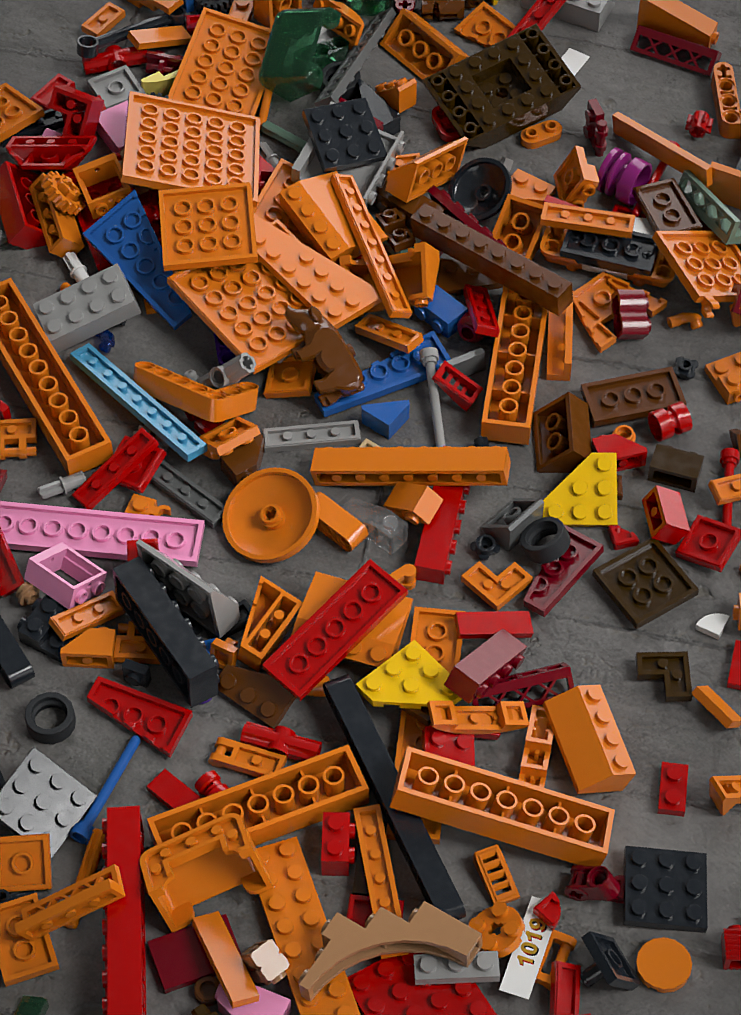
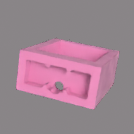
[24,542,107,609]

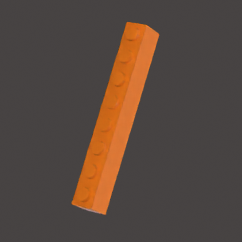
[310,446,511,486]

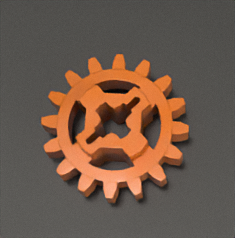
[41,171,86,216]

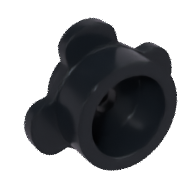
[673,356,699,380]
[470,534,500,561]

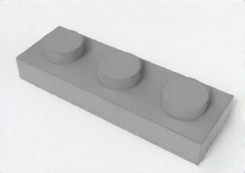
[414,951,500,985]

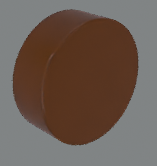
[194,976,220,1006]

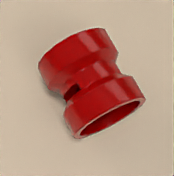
[195,770,229,797]

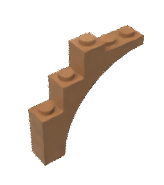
[298,901,482,1002]

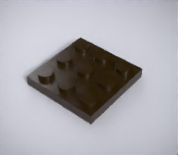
[592,538,699,629]

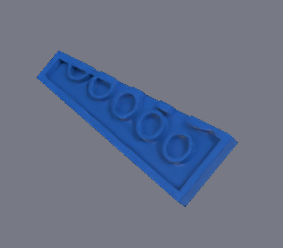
[314,331,451,418]

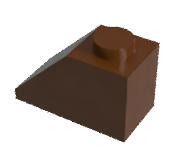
[220,434,264,486]

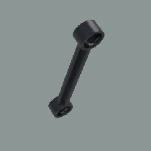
[77,6,186,58]

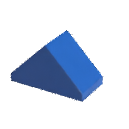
[361,400,410,440]

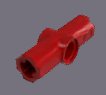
[82,45,147,75]
[240,721,322,762]

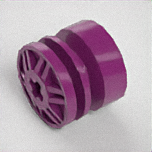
[596,148,652,206]

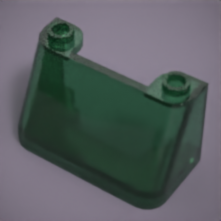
[258,7,342,102]

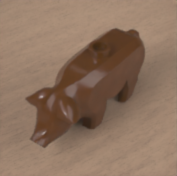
[284,305,365,407]

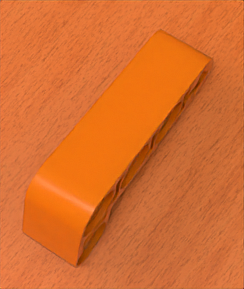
[711,62,741,139]

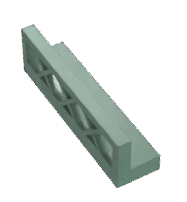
[678,170,741,245]

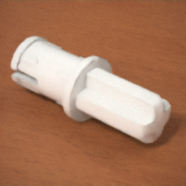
[63,252,89,282]

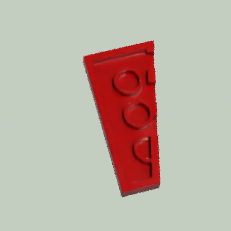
[87,676,193,758]

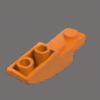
[311,0,364,46]

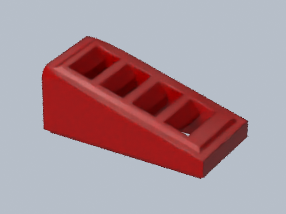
[432,361,483,412]

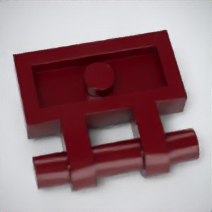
[583,98,608,157]

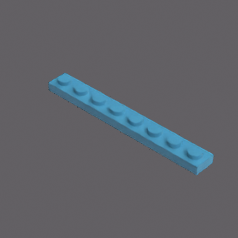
[70,343,207,462]

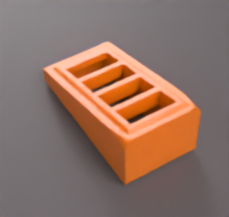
[473,844,520,905]

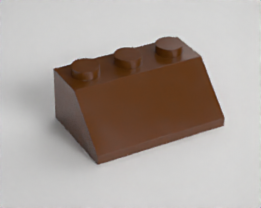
[533,392,592,473]

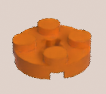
[468,902,525,958]

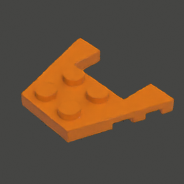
[573,271,668,353]

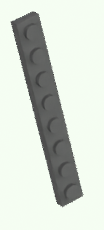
[314,7,397,107]

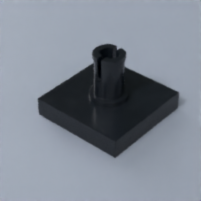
[580,931,641,991]

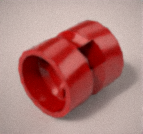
[647,401,693,442]

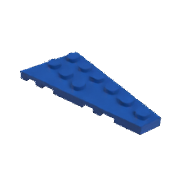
[83,190,192,330]

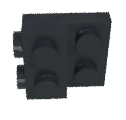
[17,594,82,663]

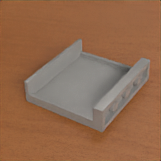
[291,101,406,207]

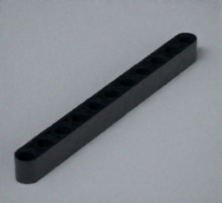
[323,674,466,920]

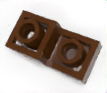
[375,208,416,253]

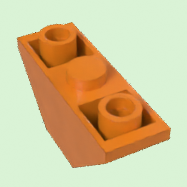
[374,77,417,114]

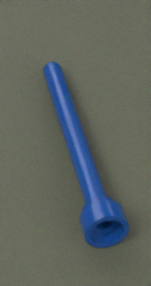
[69,735,141,845]

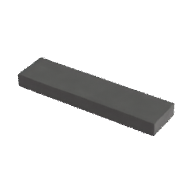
[150,460,225,529]

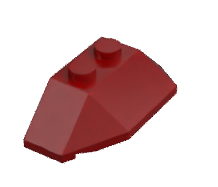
[6,136,97,172]

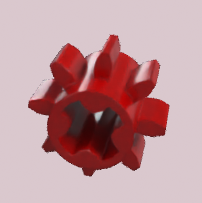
[685,110,714,138]

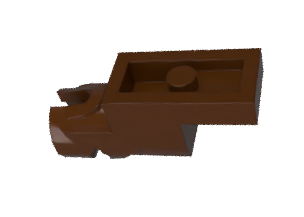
[421,0,484,21]

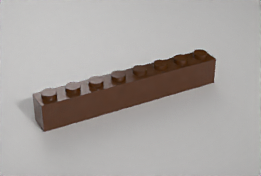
[410,203,573,316]

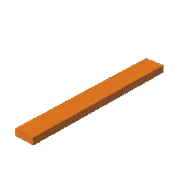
[330,174,413,318]

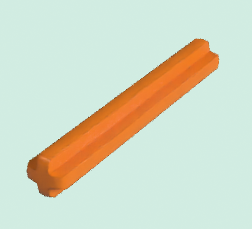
[64,828,105,929]

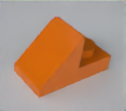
[709,775,741,816]

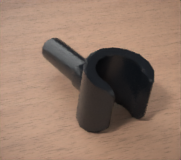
[0,889,35,904]

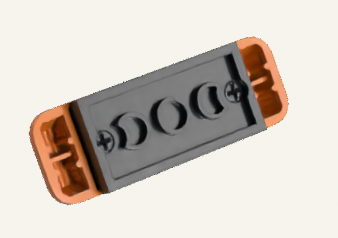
[540,226,676,288]

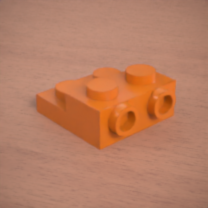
[553,146,599,208]
[704,352,741,405]
[199,416,261,460]

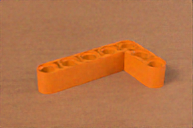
[133,361,259,422]

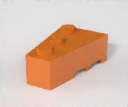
[237,576,303,672]

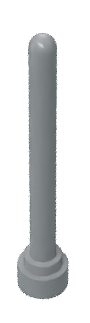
[419,347,446,447]

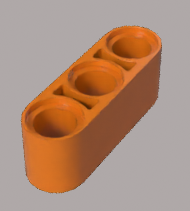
[316,491,369,552]

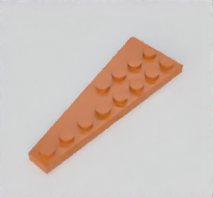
[254,214,382,329]

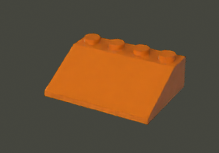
[279,171,388,266]
[291,571,414,668]

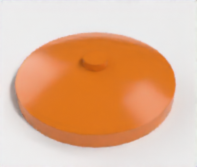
[222,467,320,563]

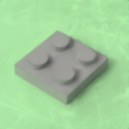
[87,65,145,109]

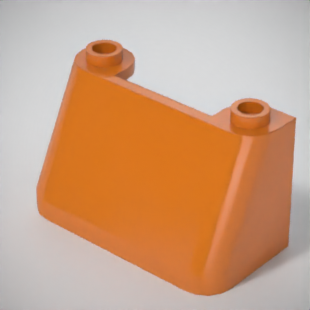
[339,242,440,318]
[140,813,273,932]

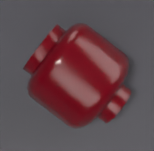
[457,311,486,343]

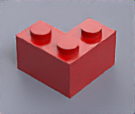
[48,85,104,136]

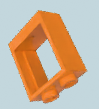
[73,152,132,219]

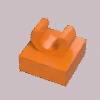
[210,637,239,669]

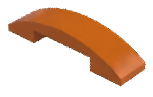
[427,701,529,734]

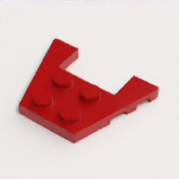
[422,726,500,767]

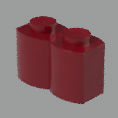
[611,289,651,339]

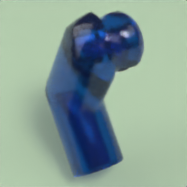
[95,330,115,353]

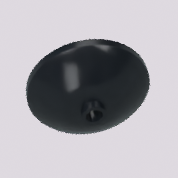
[448,157,512,221]

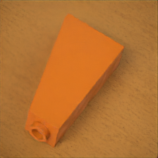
[636,0,719,48]

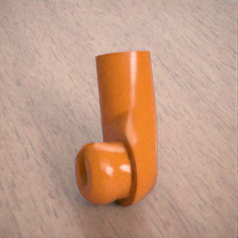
[667,312,703,330]

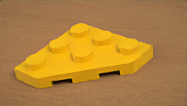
[543,453,618,527]
[356,640,462,709]

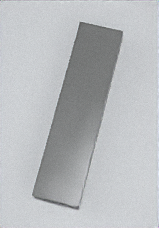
[262,420,361,453]

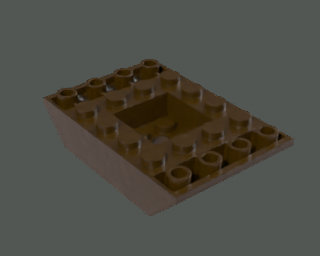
[423,24,581,148]

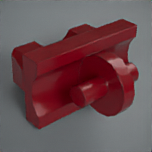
[146,50,184,76]

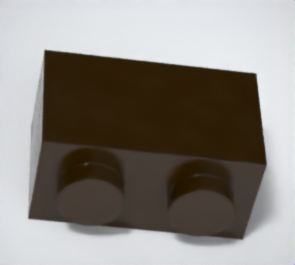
[647,444,704,493]

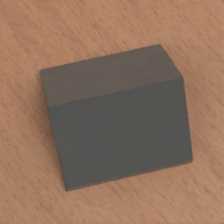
[481,498,544,551]

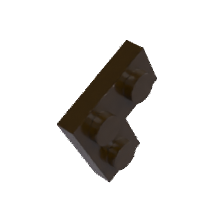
[635,651,693,702]

